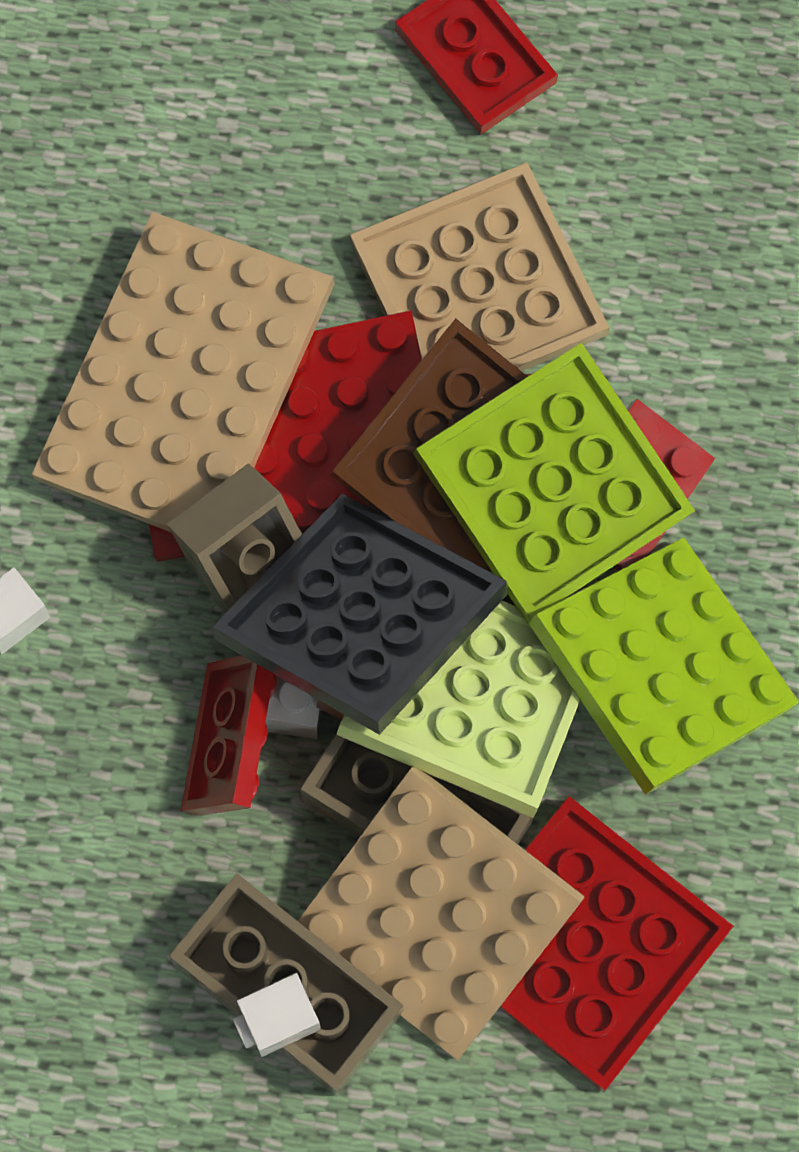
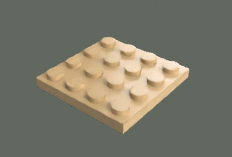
[350,162,610,371]
[298,766,584,1061]

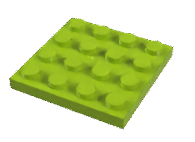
[413,342,695,624]
[528,537,799,795]

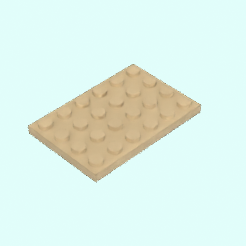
[31,212,335,532]

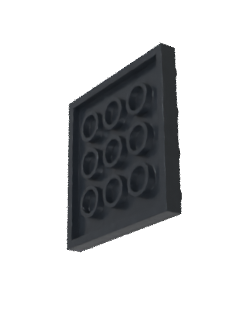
[212,494,508,735]

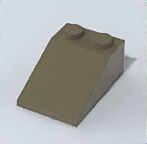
[167,463,302,613]

